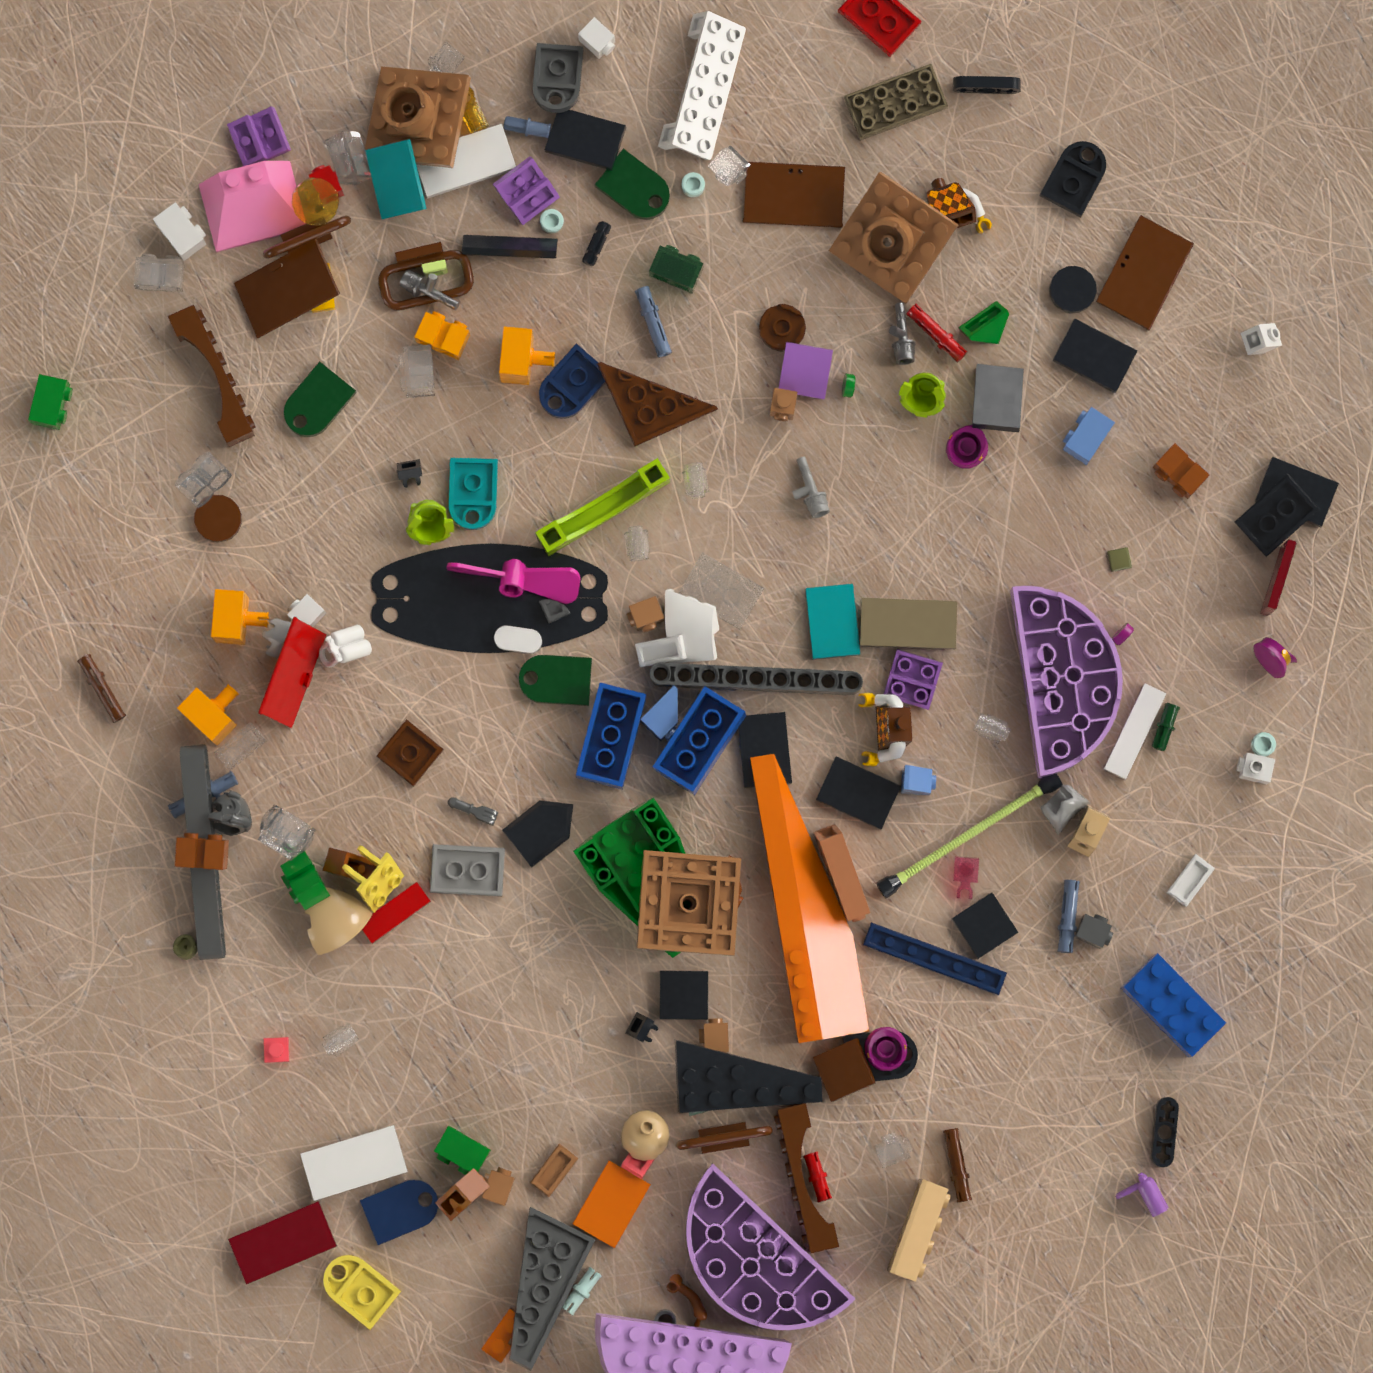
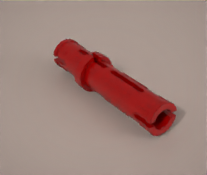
[906,303,968,363]

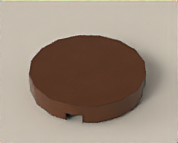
[759,304,806,352]
[194,495,242,542]

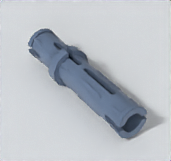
[635,286,672,358]
[168,771,239,819]
[1057,880,1080,953]

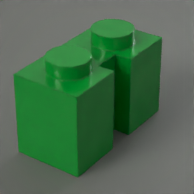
[28,374,73,430]
[280,851,330,910]
[434,1126,491,1175]

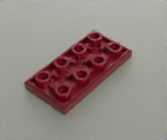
[228,1201,337,1285]

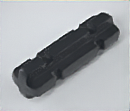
[582,221,611,266]

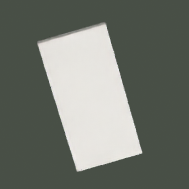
[416,124,516,199]
[300,1125,408,1201]

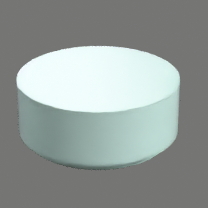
[681,172,705,197]
[540,209,564,234]
[1251,732,1276,757]

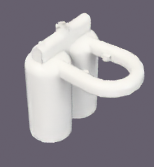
[319,624,372,668]

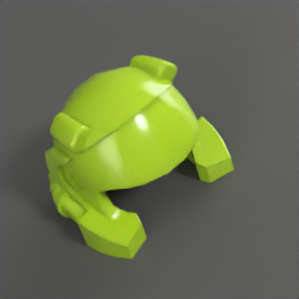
[899,372,946,418]
[406,499,454,545]

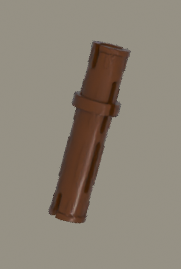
[77,654,126,723]
[943,1128,972,1203]

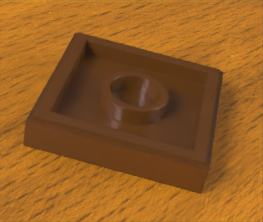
[376,719,444,787]
[813,1038,876,1102]

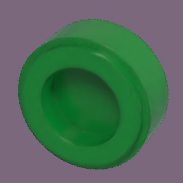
[842,373,856,398]

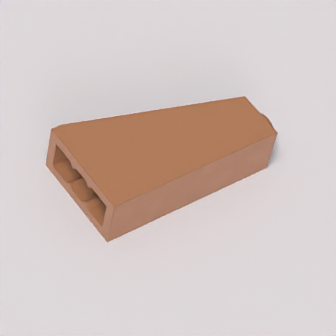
[813,824,871,922]

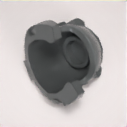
[208,790,252,836]

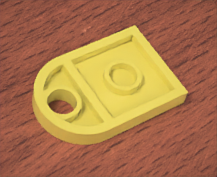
[323,1255,401,1330]

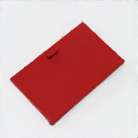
[258,617,327,728]

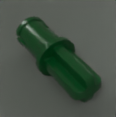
[1152,703,1180,751]

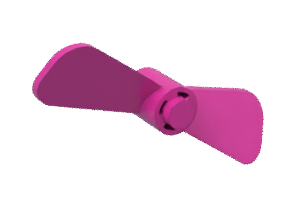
[447,559,580,604]

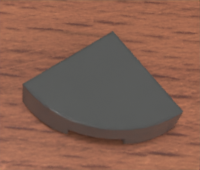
[539,599,570,624]

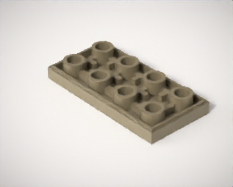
[844,64,948,141]
[860,598,957,650]

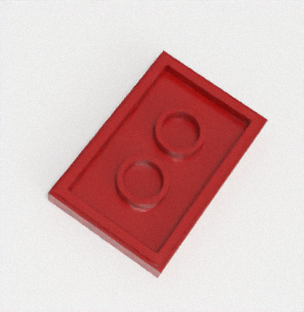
[838,0,922,57]

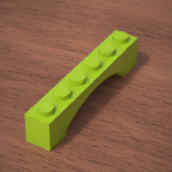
[535,458,670,557]

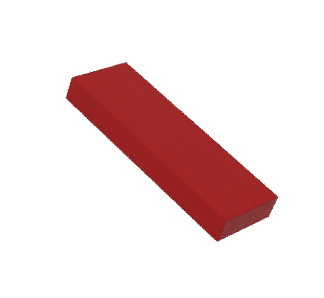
[362,882,431,944]

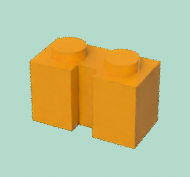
[414,311,470,360]

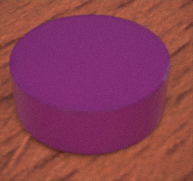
[1112,623,1134,645]

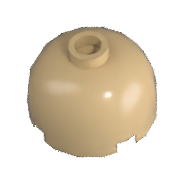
[621,1110,670,1161]

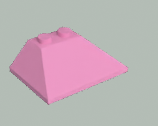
[199,161,306,252]

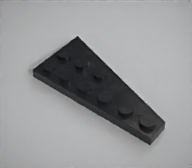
[674,1039,822,1113]

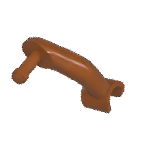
[666,1274,707,1327]

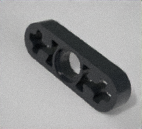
[953,76,1021,94]
[1151,1097,1179,1168]

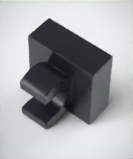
[397,459,422,488]
[625,1012,658,1042]

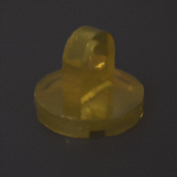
[291,178,339,226]

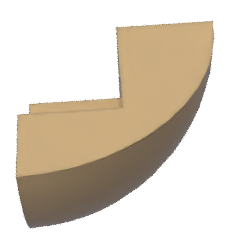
[305,887,373,955]

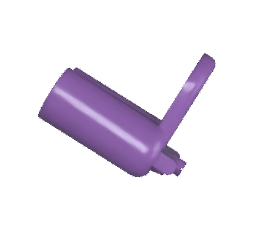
[1115,1172,1169,1217]

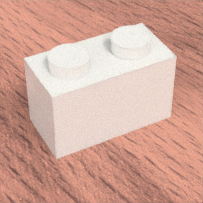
[153,202,206,261]

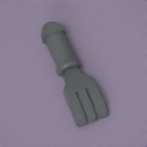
[448,797,498,826]

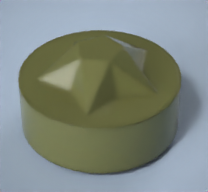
[173,934,198,960]

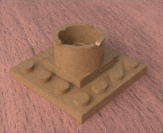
[363,66,471,168]
[829,172,958,304]
[636,850,741,956]

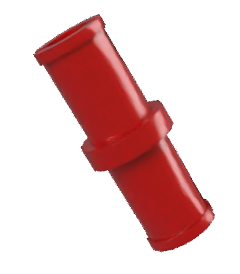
[803,1151,832,1203]

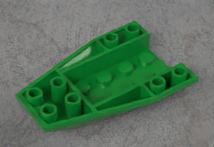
[573,797,690,958]

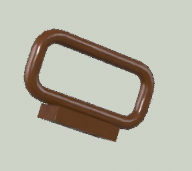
[263,216,351,259]
[378,242,474,311]
[676,1122,773,1154]

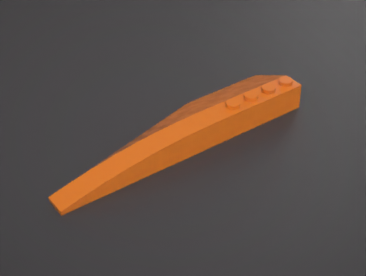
[750,754,869,1043]

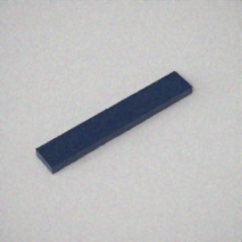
[863,922,1007,995]

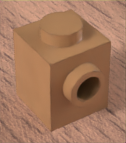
[770,388,798,421]
[626,596,664,633]
[699,1018,729,1053]
[482,1167,515,1206]

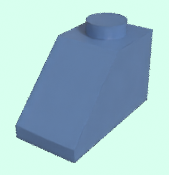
[640,686,678,741]
[901,765,936,795]

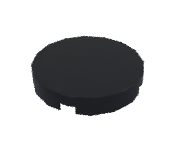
[1049,266,1097,313]

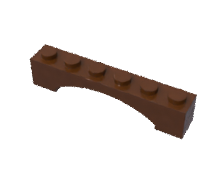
[168,304,256,447]
[774,1103,839,1253]

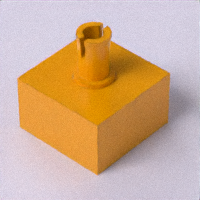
[499,326,555,385]
[211,589,269,645]
[177,684,239,746]

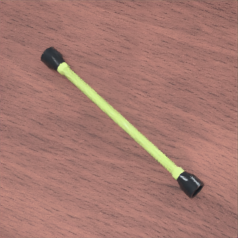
[876,774,1063,899]

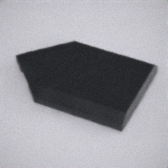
[502,800,574,868]

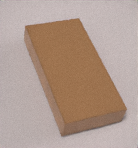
[530,1144,578,1197]

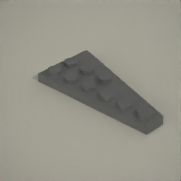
[509,1207,595,1371]

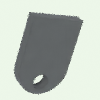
[533,43,584,113]

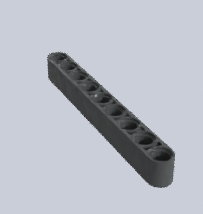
[650,663,863,695]
[180,744,226,960]

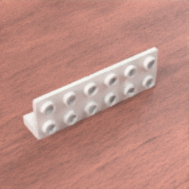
[658,11,746,160]

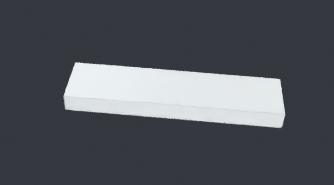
[1103,683,1167,780]

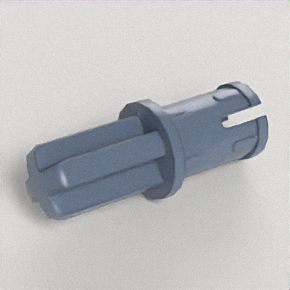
[504,116,551,139]

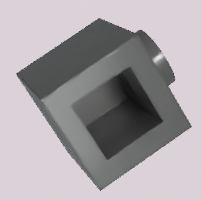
[1074,914,1113,949]

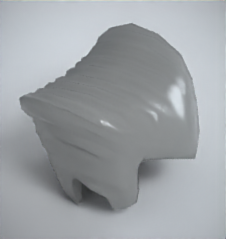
[262,618,291,658]
[1041,785,1090,835]

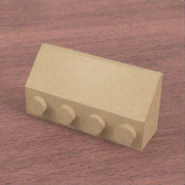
[887,1179,951,1282]

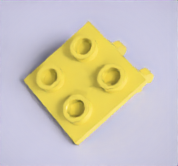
[342,845,404,913]

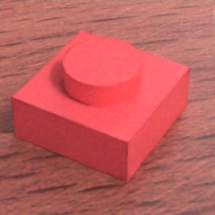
[264,1037,290,1063]
[621,1153,655,1179]

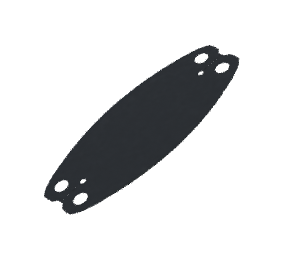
[371,543,608,653]

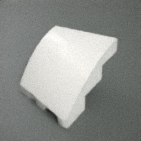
[665,589,719,663]

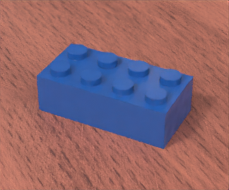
[576,682,646,790]
[653,686,746,796]
[1121,953,1226,1058]

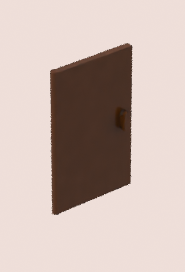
[742,162,845,228]
[1096,215,1194,331]
[234,239,340,338]

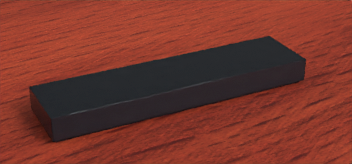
[462,235,558,259]

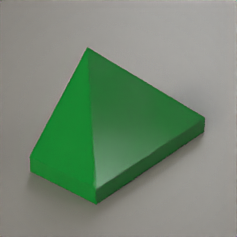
[958,301,1009,344]

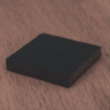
[952,893,1019,959]
[660,971,708,1020]

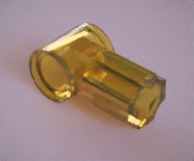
[463,87,489,134]

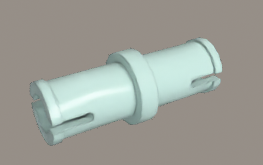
[562,1267,602,1316]

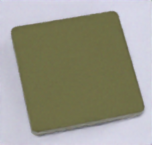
[1107,547,1132,572]

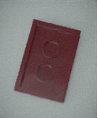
[1260,539,1297,616]

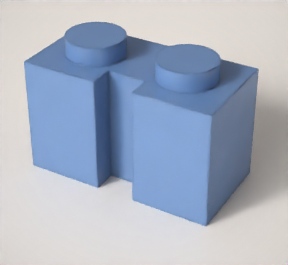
[1063,407,1115,465]

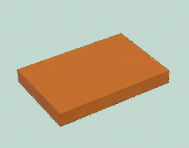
[573,1160,651,1248]

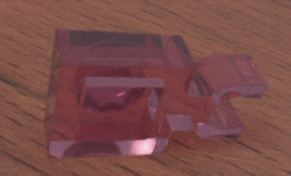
[953,856,979,899]

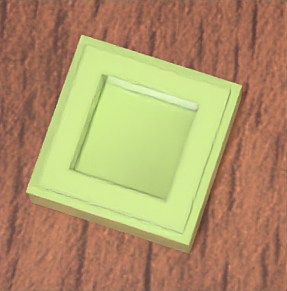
[422,260,448,278]

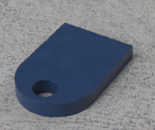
[539,343,605,419]
[360,1180,439,1245]

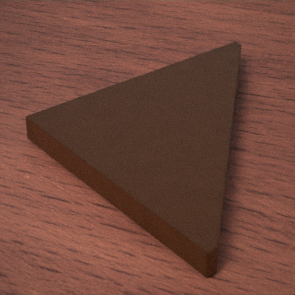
[597,362,718,447]

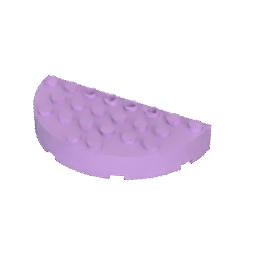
[1010,586,1123,779]
[686,1163,855,1330]
[595,1313,792,1373]

